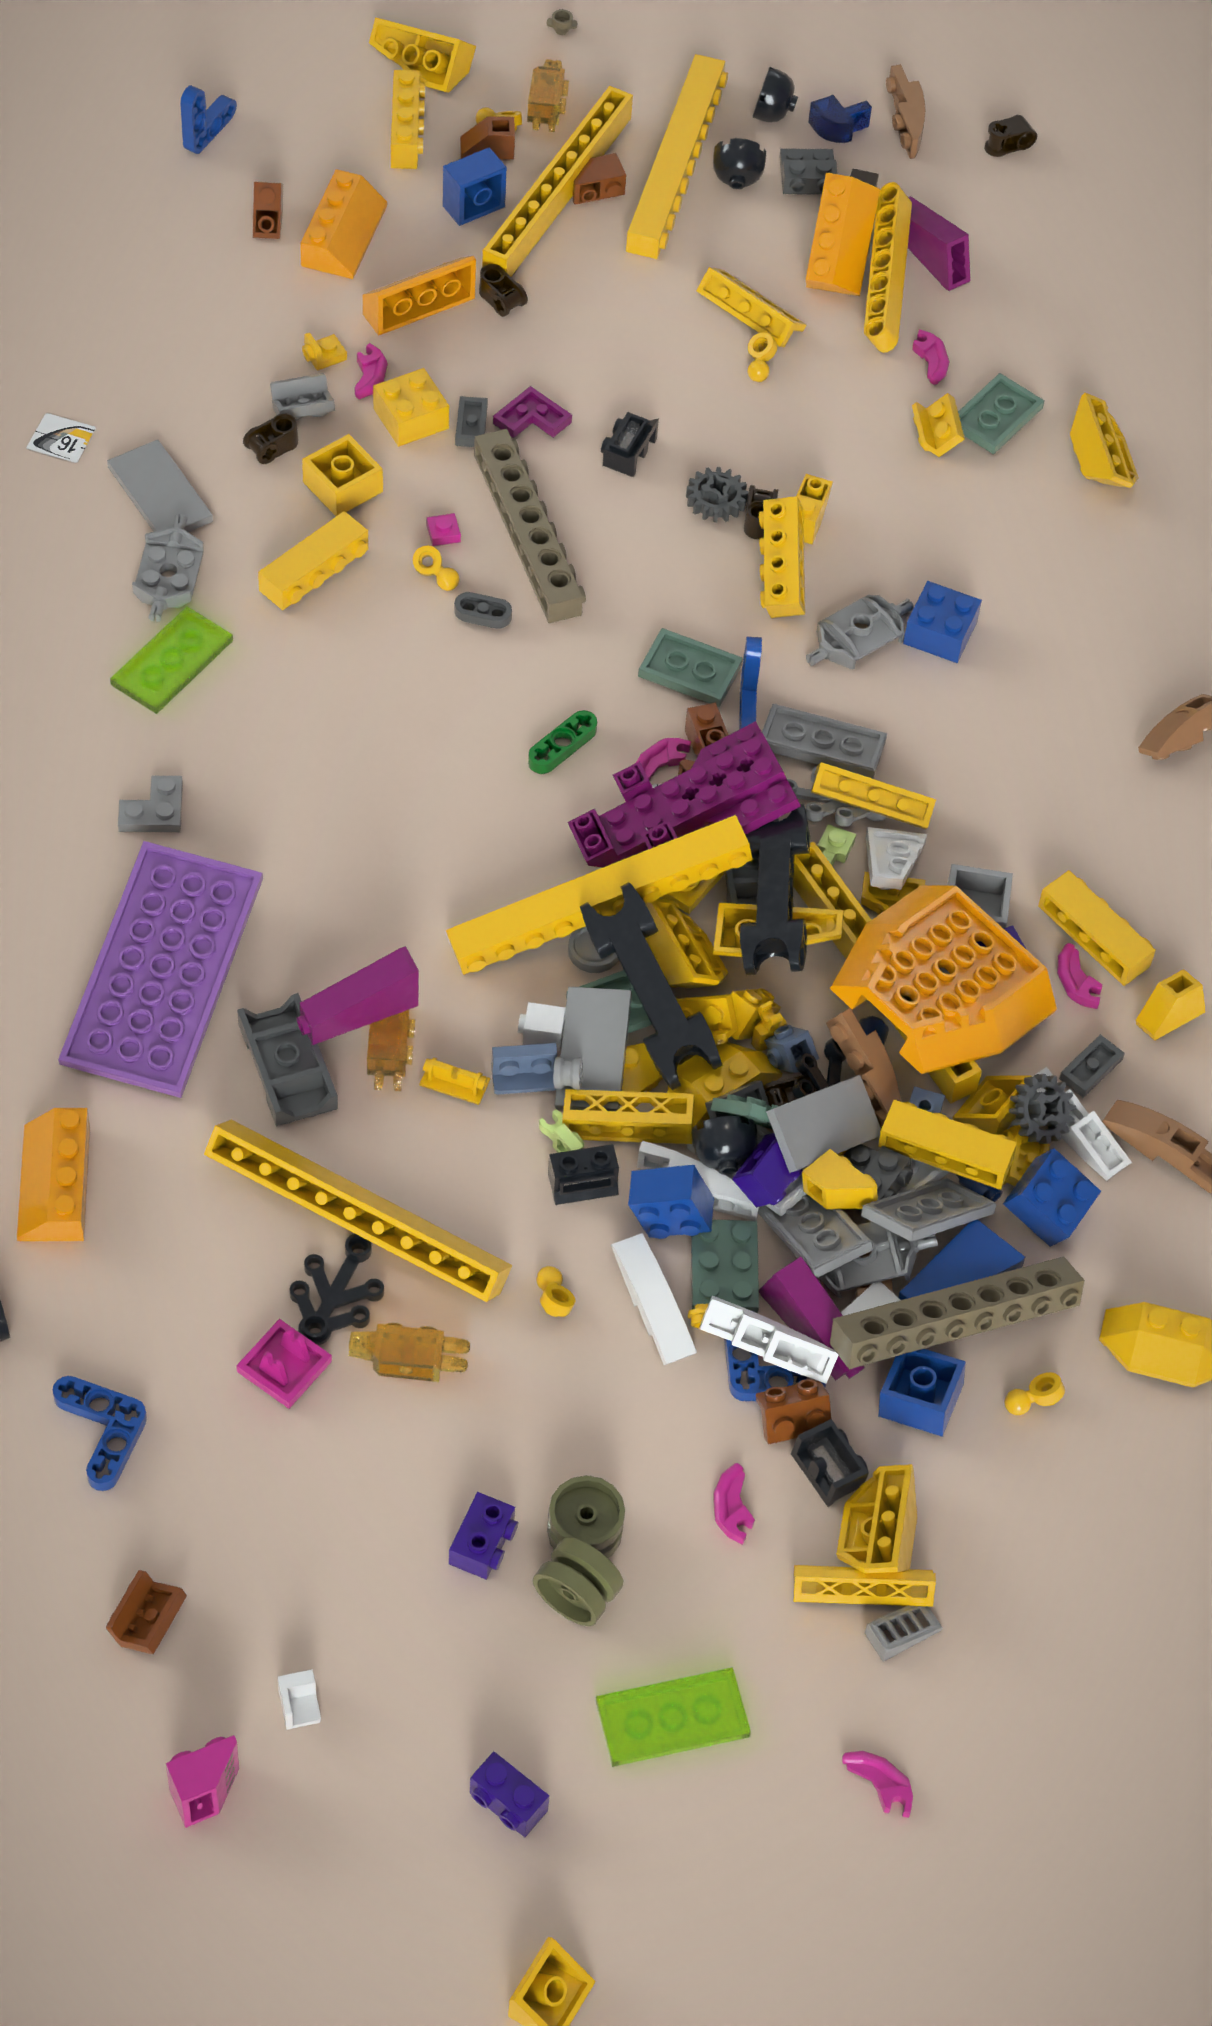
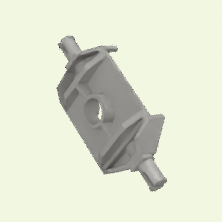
[132,514,204,622]
[806,595,914,670]
[818,1221,938,1298]

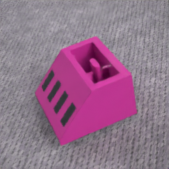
[166,1735,239,1828]

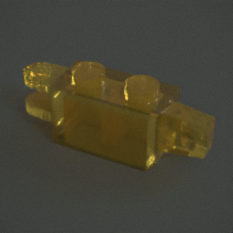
[527,59,569,132]
[367,1009,416,1091]
[349,1323,470,1382]

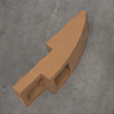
[886,64,926,159]
[1138,694,1212,760]
[826,1008,901,1128]
[1102,1099,1212,1194]

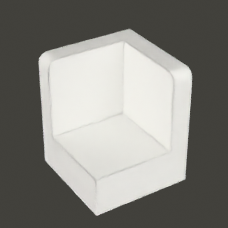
[278,1669,321,1730]

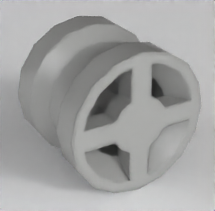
[553,1057,583,1090]

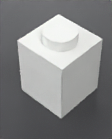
[518,1002,566,1051]

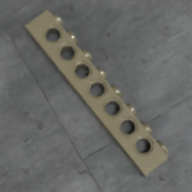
[474,429,586,623]
[830,1256,1085,1369]

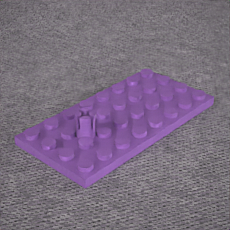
[58,841,263,1098]

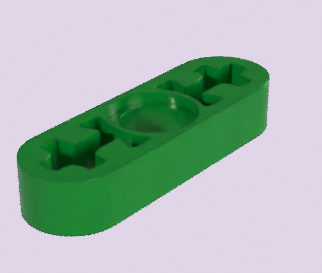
[528,710,597,774]

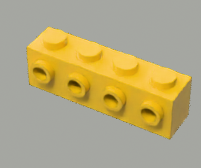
[391,70,425,169]
[759,496,805,618]
[258,511,368,610]
[1038,870,1156,986]
[878,1100,1017,1190]

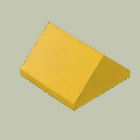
[952,1075,1032,1135]
[508,1937,596,2026]

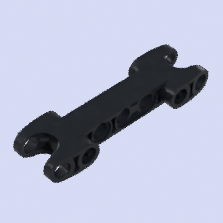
[740,804,810,975]
[580,882,723,1090]

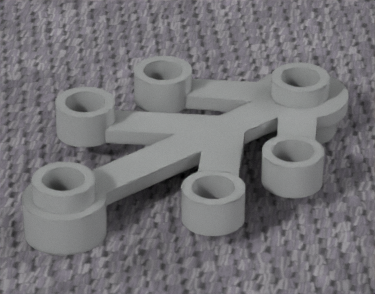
[787,766,887,827]

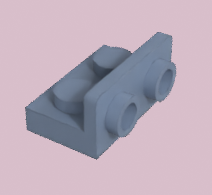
[491,1043,557,1095]

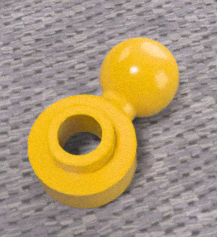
[475,107,522,130]
[747,332,777,382]
[413,545,460,591]
[536,1266,576,1317]
[1004,1372,1065,1416]

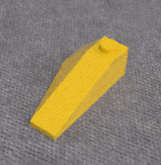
[369,17,476,93]

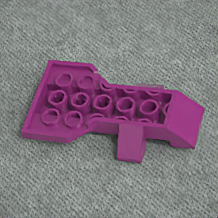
[568,721,801,868]

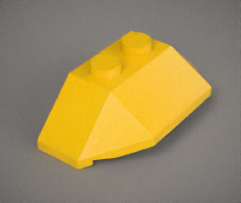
[1070,393,1139,488]
[645,898,728,989]
[667,1042,783,1130]
[1099,1302,1212,1387]
[836,1464,917,1574]

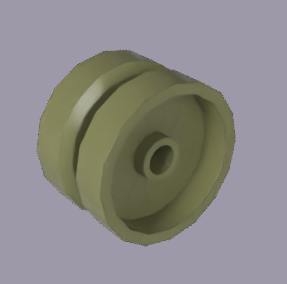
[547,1475,625,1558]
[533,1537,624,1626]

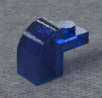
[808,95,872,143]

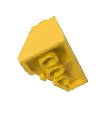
[713,903,844,957]

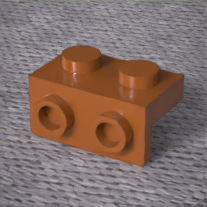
[756,1379,832,1445]
[106,1570,187,1655]

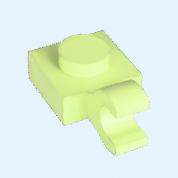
[817,824,856,866]
[539,1109,584,1153]

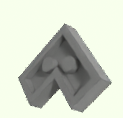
[118,776,183,832]

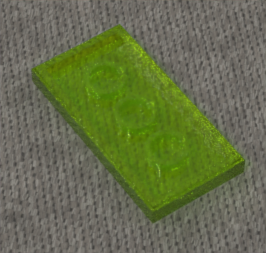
[110,606,233,714]
[595,1667,751,1767]

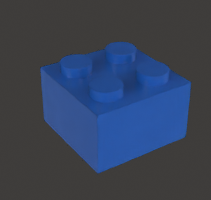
[443,147,507,226]
[903,581,982,663]
[1003,1148,1101,1247]
[628,1165,714,1239]
[878,1349,966,1437]

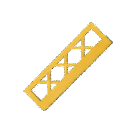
[696,267,807,347]
[811,762,936,830]
[562,1089,694,1144]
[793,1565,936,1607]

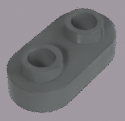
[454,592,512,629]

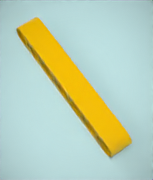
[864,182,912,353]

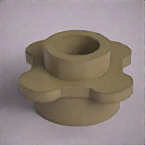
[547,9,578,35]

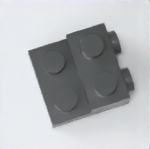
[779,148,838,194]
[844,1144,913,1212]

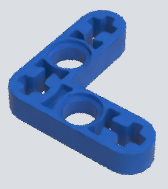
[180,85,237,154]
[739,637,762,730]
[724,1338,826,1401]
[52,1376,147,1491]

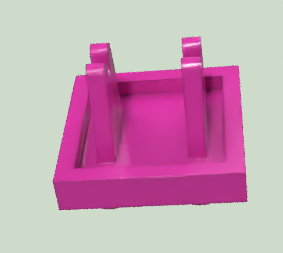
[236,1318,332,1409]

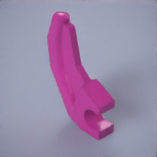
[912,329,950,385]
[355,343,388,399]
[636,738,691,780]
[1057,943,1103,1009]
[713,1463,755,1545]
[842,1751,913,1818]

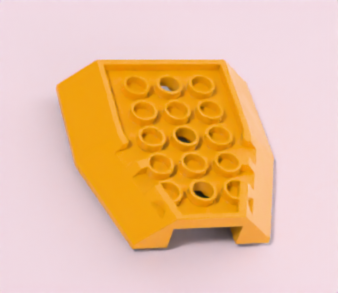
[830,885,1057,1074]

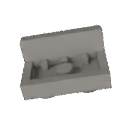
[270,373,335,421]

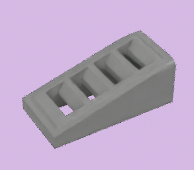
[865,1606,942,1662]

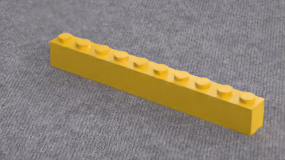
[626,54,728,259]
[482,85,633,277]
[446,815,753,975]
[794,841,982,1104]
[204,1119,512,1302]

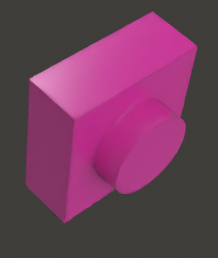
[426,513,461,546]

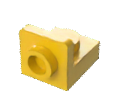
[302,332,347,371]

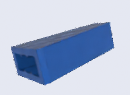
[898,1219,1025,1300]

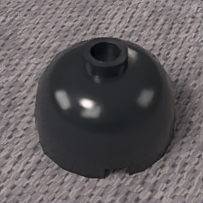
[753,67,798,122]
[713,138,766,189]
[691,1116,757,1174]

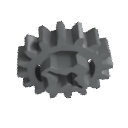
[686,467,748,523]
[1009,1074,1076,1144]

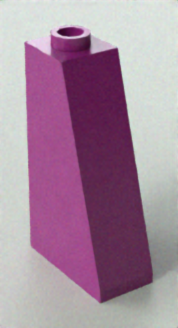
[908,196,970,291]
[296,946,419,1045]
[759,1257,865,1381]

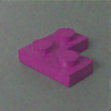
[493,386,572,438]

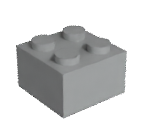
[947,864,1013,928]

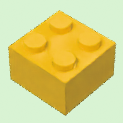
[373,368,449,447]
[302,434,383,516]

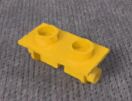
[419,1057,491,1105]

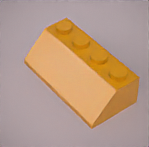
[300,169,387,279]
[806,172,880,296]
[362,256,476,336]
[17,1108,90,1241]

